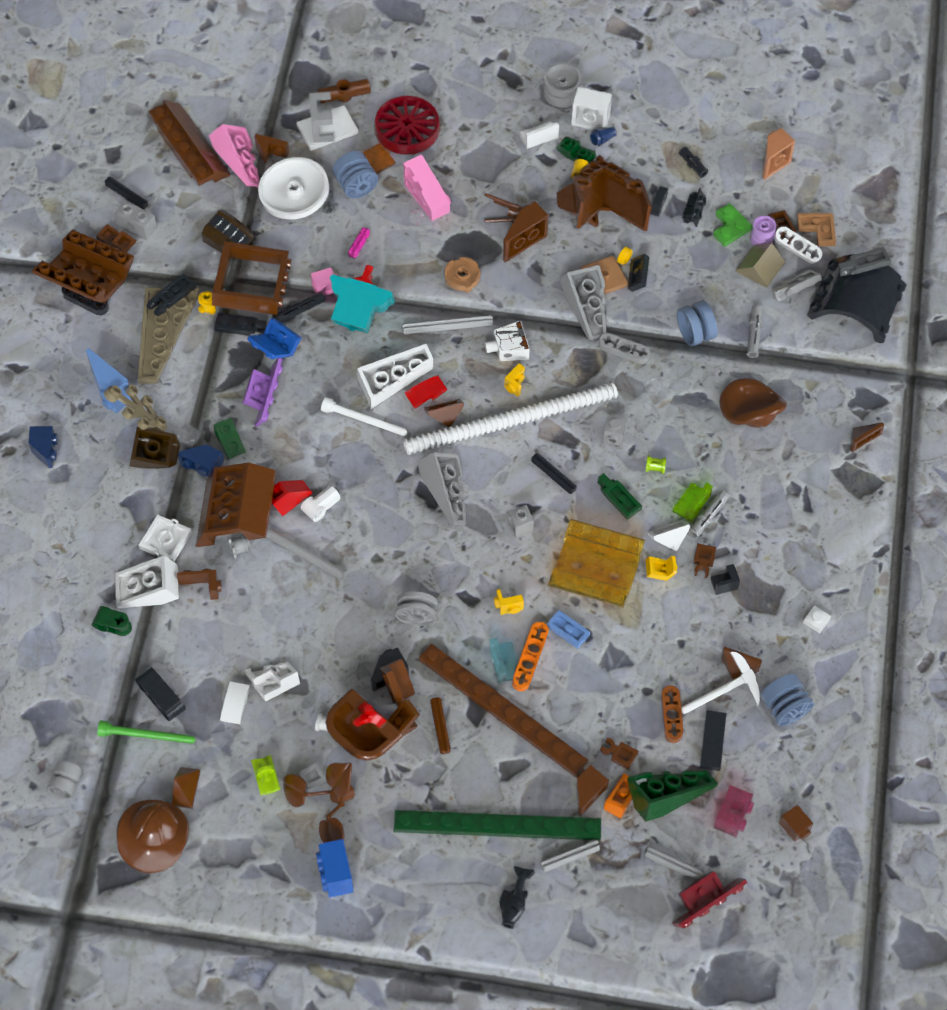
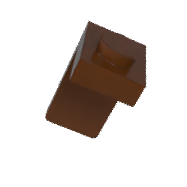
[177,569,222,600]

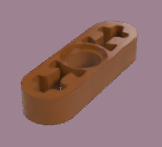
[661,686,683,743]

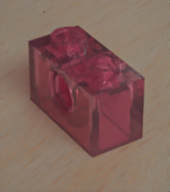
[714,785,754,837]

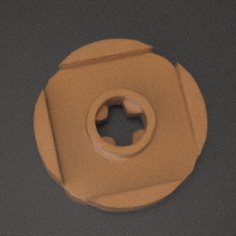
[445,257,481,292]

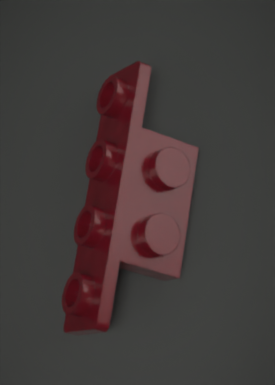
[672,871,748,929]

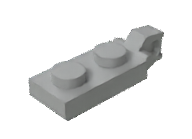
[772,269,822,301]

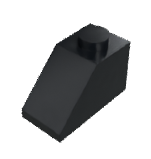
[371,647,409,692]

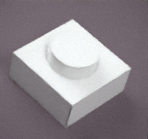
[803,606,831,634]

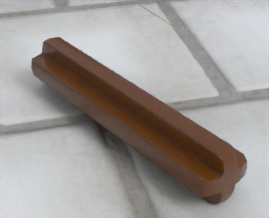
[430,697,451,754]

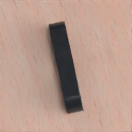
[61,287,109,316]

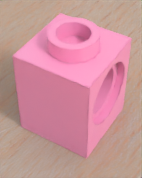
[311,268,338,296]

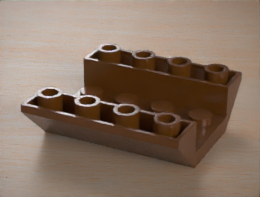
[32,229,134,303]
[195,462,276,547]

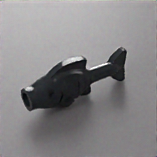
[499,866,535,929]

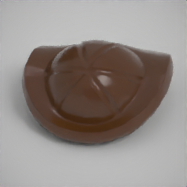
[719,378,787,428]
[117,800,189,873]

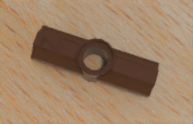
[317,78,371,104]

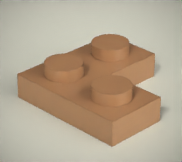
[797,213,836,246]

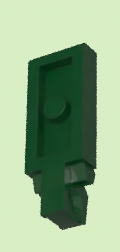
[597,473,642,520]

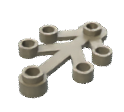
[104,385,167,432]

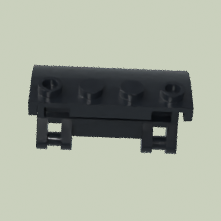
[807,254,907,343]

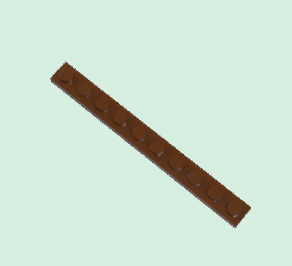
[419,643,588,778]

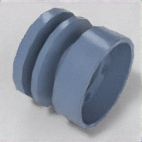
[332,151,378,199]
[760,674,815,726]

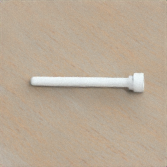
[321,397,407,436]

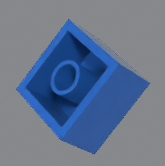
[316,839,354,898]

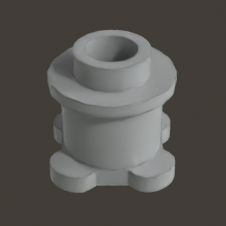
[227,534,251,559]

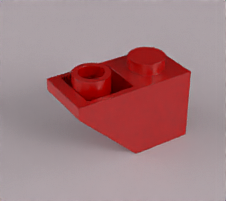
[271,480,313,516]

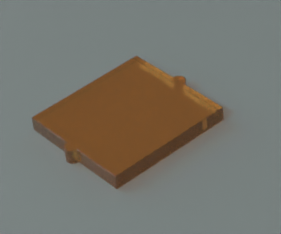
[362,143,396,174]

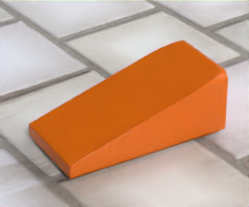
[604,773,632,818]

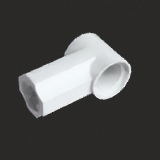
[301,486,340,522]

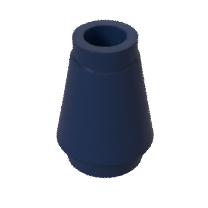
[590,127,617,146]

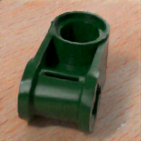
[91,606,132,636]

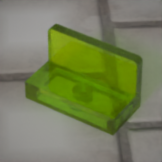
[673,482,713,523]

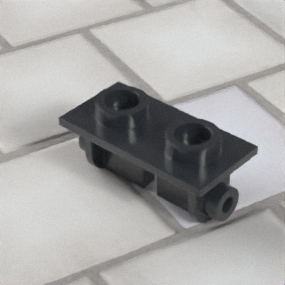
[682,188,707,227]

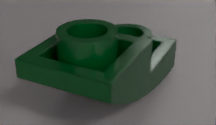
[556,136,596,163]

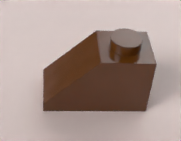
[576,765,609,816]

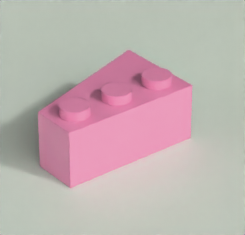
[403,154,451,221]

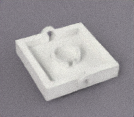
[139,515,192,562]

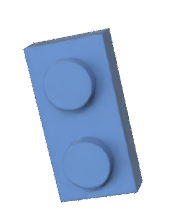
[547,610,590,649]

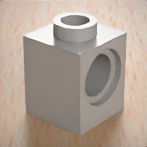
[508,505,534,538]

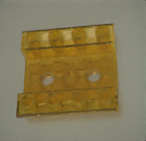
[548,519,645,608]

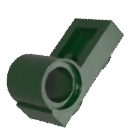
[213,418,246,460]

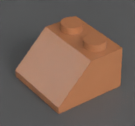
[762,128,795,180]

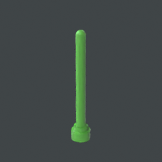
[97,720,196,744]

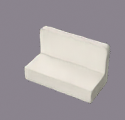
[520,121,559,149]

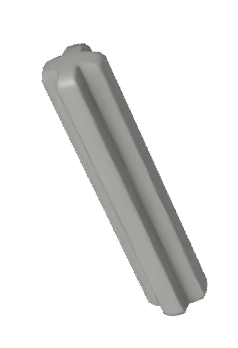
[541,839,600,872]
[645,846,705,881]

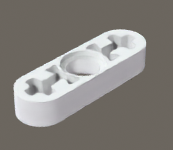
[774,227,822,263]

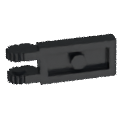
[146,274,197,316]

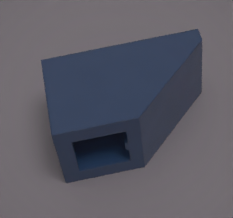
[28,426,58,468]
[178,444,224,477]

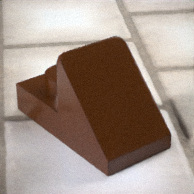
[254,133,289,163]
[387,700,420,736]

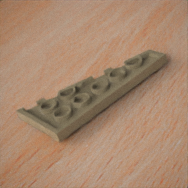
[138,288,201,384]

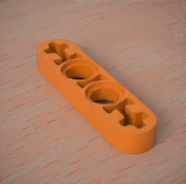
[512,622,549,692]

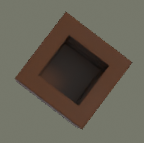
[779,804,813,842]

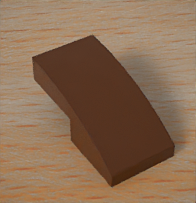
[96,224,137,253]

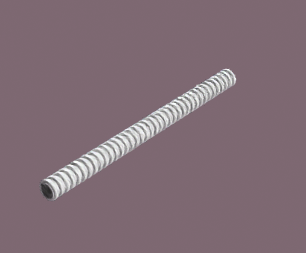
[403,382,618,455]

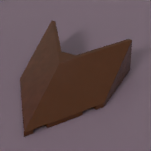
[572,155,651,231]

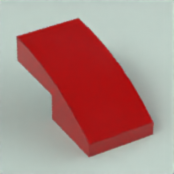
[405,375,448,409]

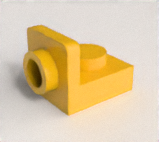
[504,363,525,397]

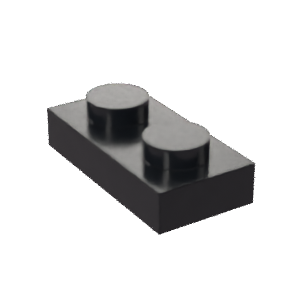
[628,254,649,292]

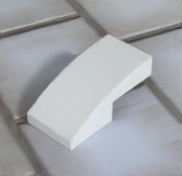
[220,682,250,725]

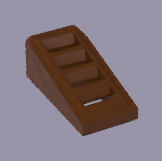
[768,210,797,244]

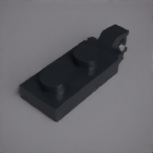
[214,313,266,336]

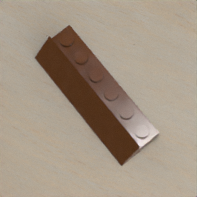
[148,100,230,186]

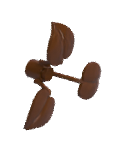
[283,762,355,843]

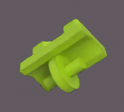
[251,755,280,795]

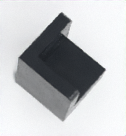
[710,564,740,595]

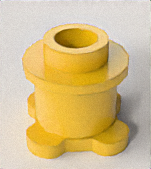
[198,291,216,315]

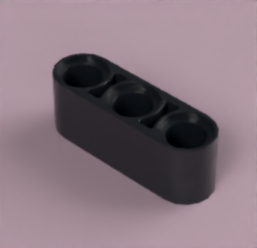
[135,667,186,722]

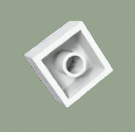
[572,87,612,130]

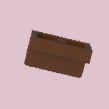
[380,659,415,707]

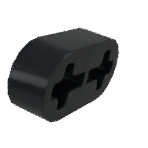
[650,186,669,217]

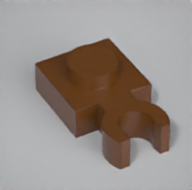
[693,543,717,578]
[600,738,639,770]

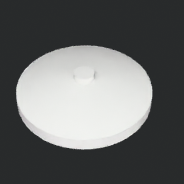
[258,157,329,219]

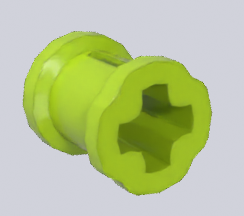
[645,455,666,474]

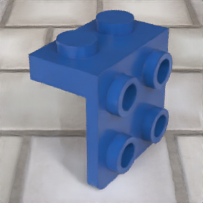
[247,318,302,359]

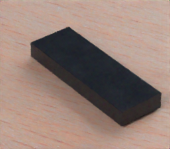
[700,710,727,771]

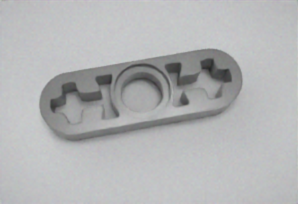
[599,333,650,364]

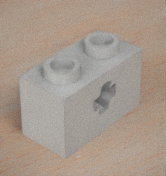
[115,200,157,240]

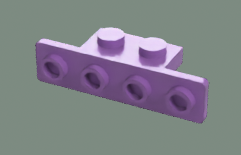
[242,358,283,427]

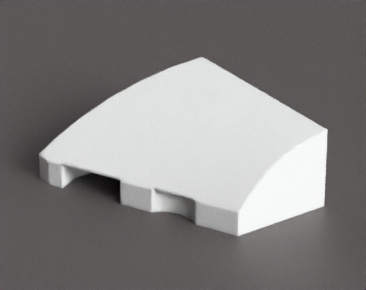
[245,662,300,702]

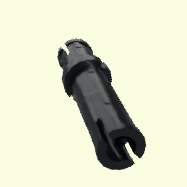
[272,291,325,323]

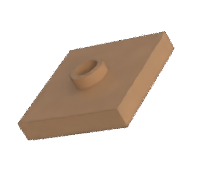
[580,256,628,294]

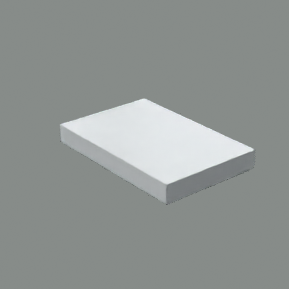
[297,105,358,151]

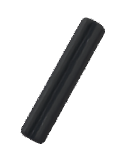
[104,177,148,210]
[531,453,577,494]

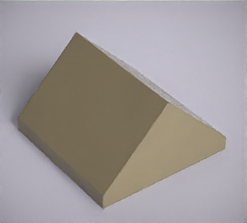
[736,243,785,288]

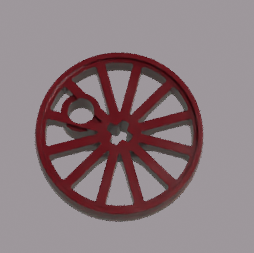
[374,96,440,155]

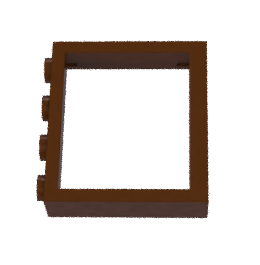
[212,242,292,315]

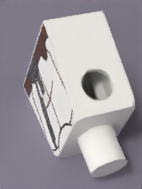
[484,321,530,361]

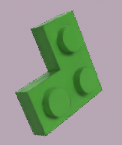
[713,203,752,247]

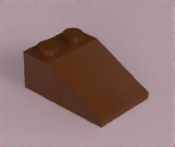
[503,201,548,263]

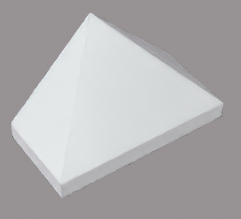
[647,520,690,552]

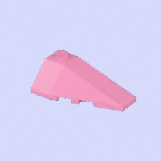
[209,124,260,187]

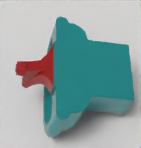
[330,265,395,334]

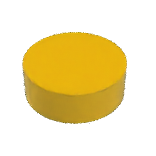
[617,247,632,265]

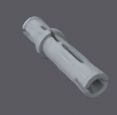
[747,305,763,358]
[688,490,730,539]

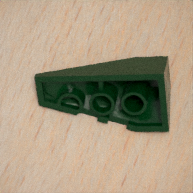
[627,770,718,822]

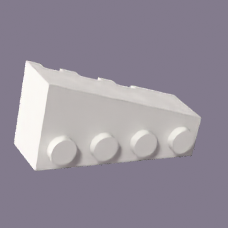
[357,344,433,409]

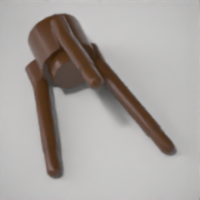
[484,193,524,222]

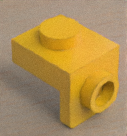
[645,555,678,581]
[493,589,524,615]

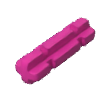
[348,227,370,259]

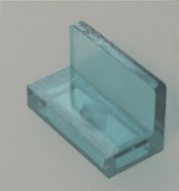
[489,638,518,683]

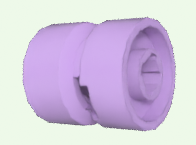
[750,216,776,246]

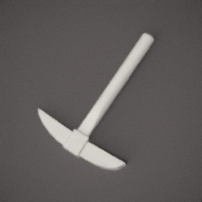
[681,652,760,714]

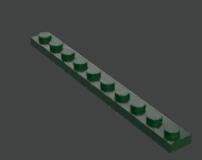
[394,810,601,841]

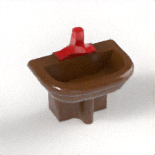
[325,688,403,761]

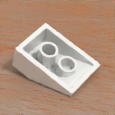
[115,555,179,608]

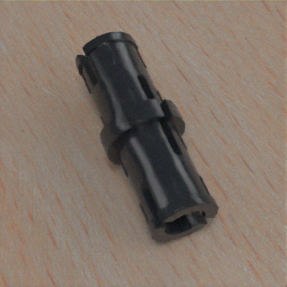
[679,147,709,178]

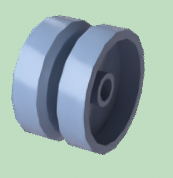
[677,300,718,347]

